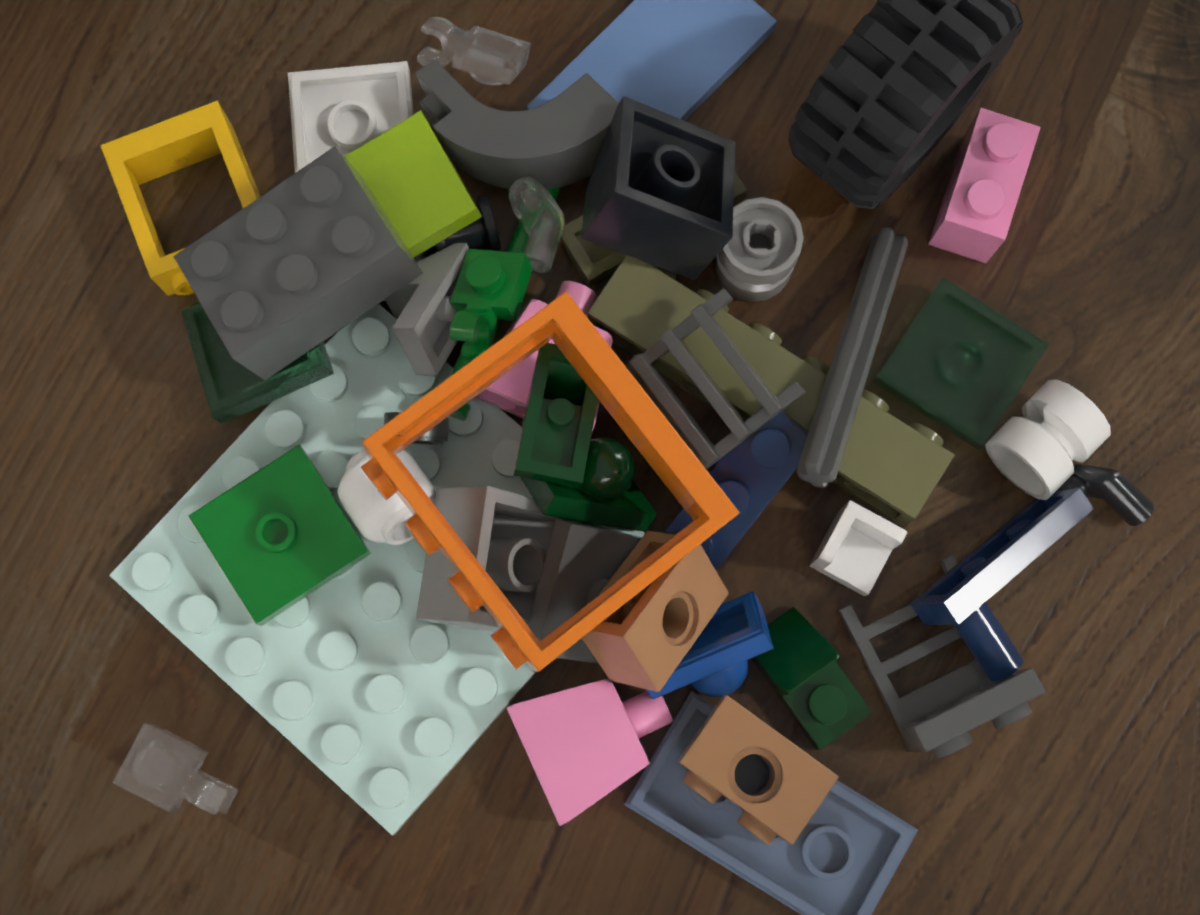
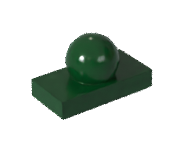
[520,437,657,531]

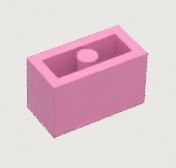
[928,108,1041,264]

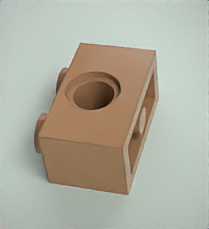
[582,531,729,692]
[676,695,839,846]

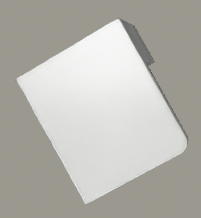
[809,500,907,597]

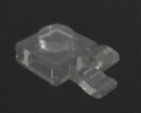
[417,17,531,85]
[113,723,239,815]

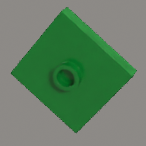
[188,445,372,626]

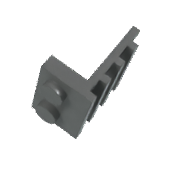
[626,288,806,474]
[838,555,1046,758]

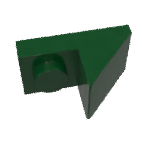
[513,343,598,489]
[751,607,872,750]

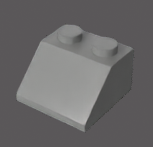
[416,486,583,632]

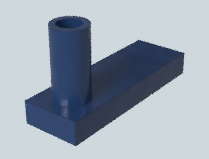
[910,488,1094,681]

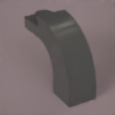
[415,58,618,191]

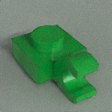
[449,249,533,358]

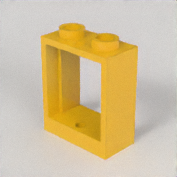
[100,100,260,296]

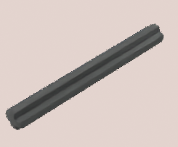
[797,227,908,488]

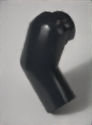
[1057,464,1154,526]

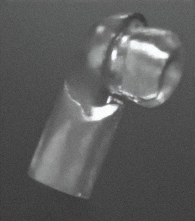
[508,177,565,273]

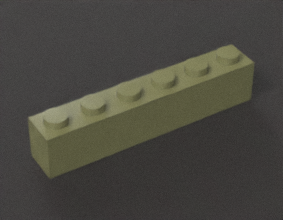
[588,255,955,528]

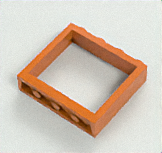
[361,291,740,672]

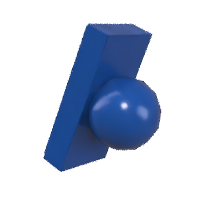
[646,591,774,699]

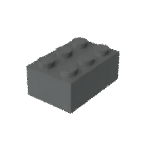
[174,146,423,380]

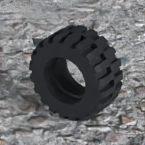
[788,0,1024,209]

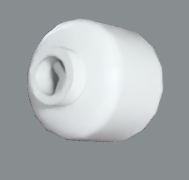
[338,450,435,545]

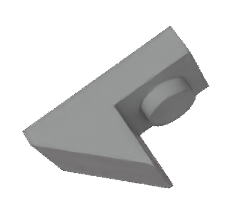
[385,243,469,376]

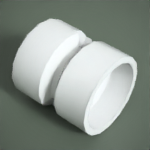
[985,380,1111,500]

